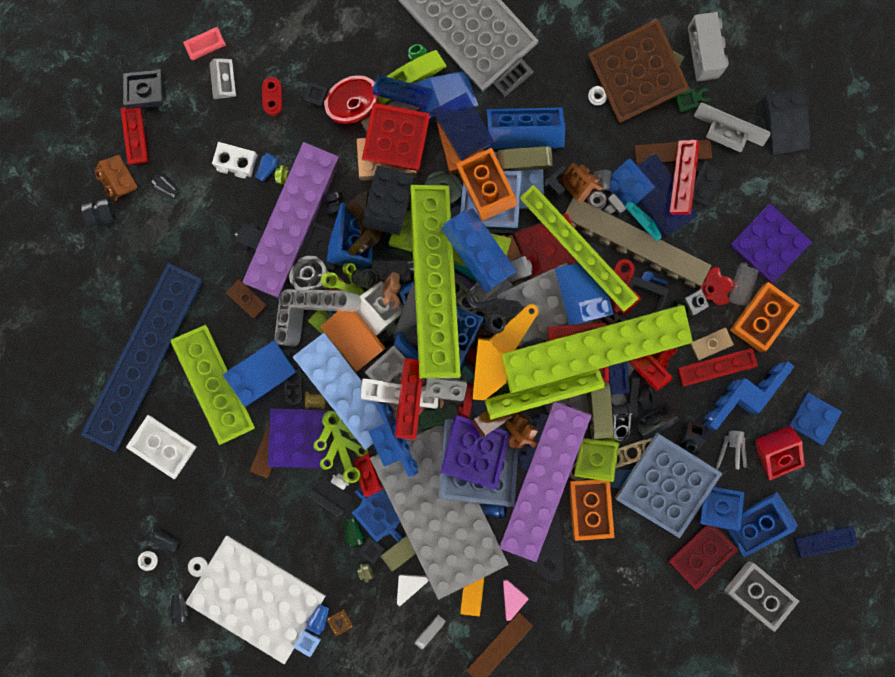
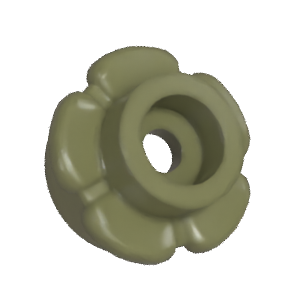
[358,563,373,582]

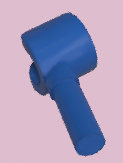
[640,271,668,286]

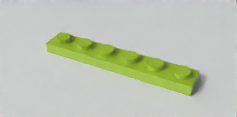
[485,369,605,420]

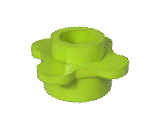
[275,165,290,185]

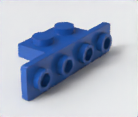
[368,403,419,478]

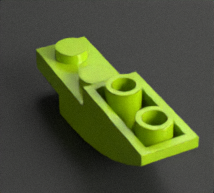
[377,50,446,105]

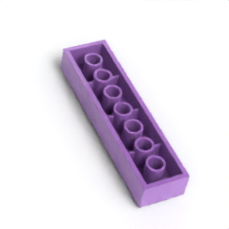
[243,142,340,299]
[499,401,591,562]

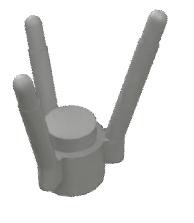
[715,431,747,470]

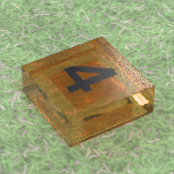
[327,609,353,636]

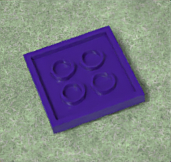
[730,204,812,284]
[268,408,329,468]
[440,415,510,490]

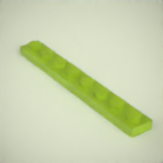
[520,185,639,312]

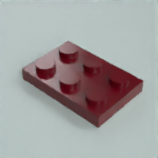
[668,525,738,590]

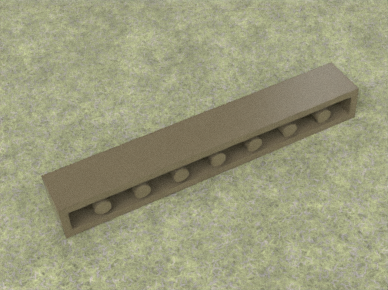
[565,197,711,289]

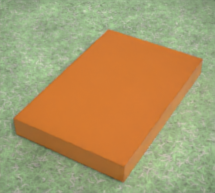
[320,311,385,372]

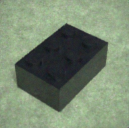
[362,166,414,236]

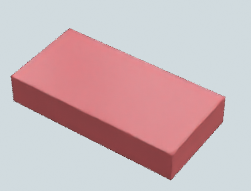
[183,27,226,61]

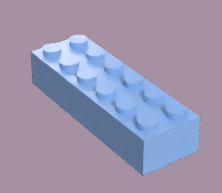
[293,333,384,450]

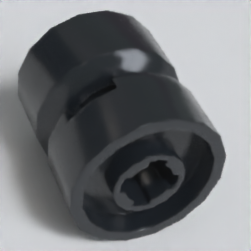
[81,198,116,228]

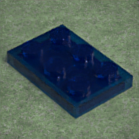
[432,92,495,161]

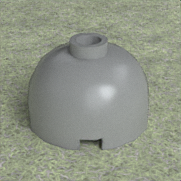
[289,256,329,290]

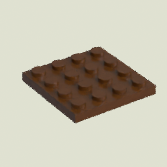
[588,19,690,123]

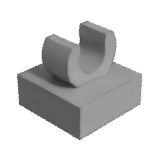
[604,194,626,215]

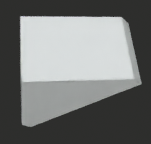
[397,574,429,607]

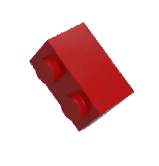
[755,426,805,480]

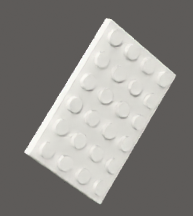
[185,536,325,664]

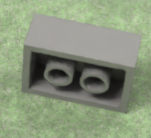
[688,12,728,82]
[724,561,799,632]

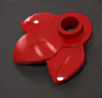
[699,267,734,305]

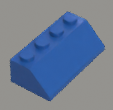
[487,108,565,150]
[441,208,517,293]

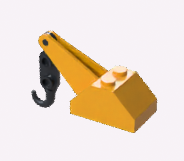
[467,286,539,400]

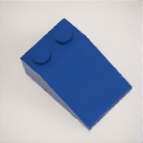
[412,71,478,123]
[327,203,373,270]
[555,263,613,325]
[223,340,297,407]
[727,492,798,557]

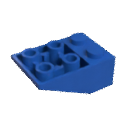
[456,305,484,374]

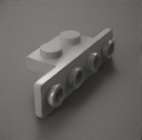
[694,103,770,152]

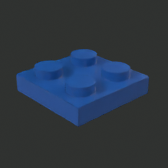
[609,158,655,212]
[788,393,842,445]
[700,487,744,531]

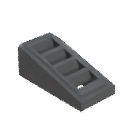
[493,57,534,97]

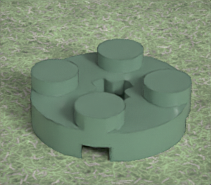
[424,171,462,207]

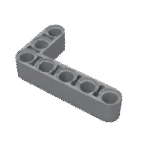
[275,289,361,347]

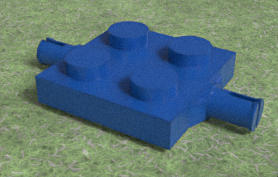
[352,487,403,543]

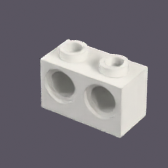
[212,142,258,178]

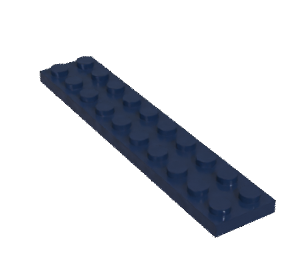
[81,263,203,452]

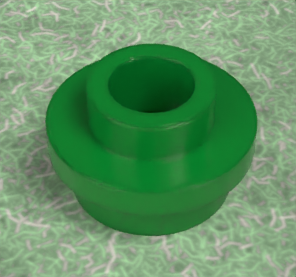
[408,44,427,61]

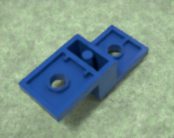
[703,362,794,430]

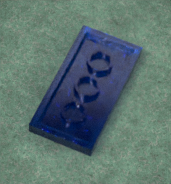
[637,153,698,238]

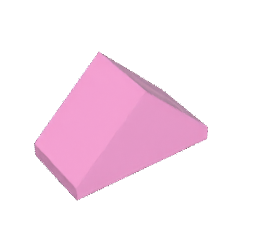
[503,579,528,621]

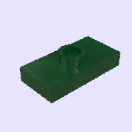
[419,403,457,430]

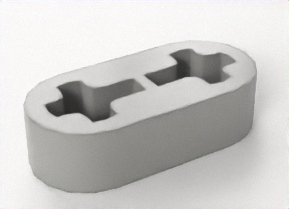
[414,615,446,649]

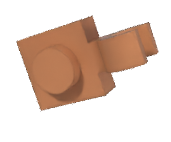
[382,272,401,309]

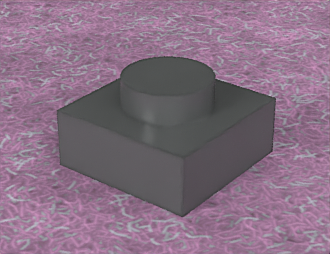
[592,170,611,191]

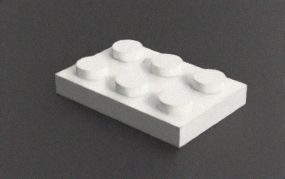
[126,415,197,479]

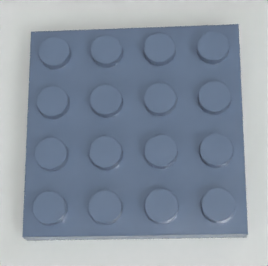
[439,419,518,507]
[614,433,722,538]

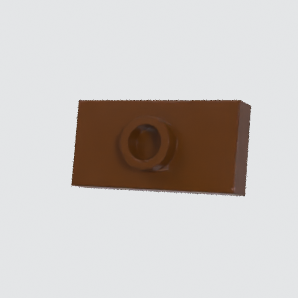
[226,279,267,319]

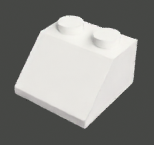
[356,281,404,336]

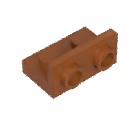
[559,163,603,203]

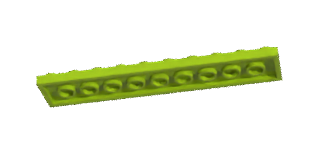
[410,185,461,379]
[501,305,693,393]

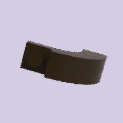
[345,188,383,256]

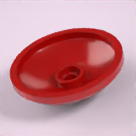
[324,76,379,124]

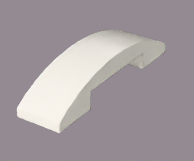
[360,379,438,409]

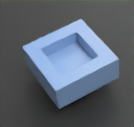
[294,630,321,657]

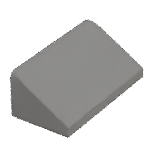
[210,58,236,99]

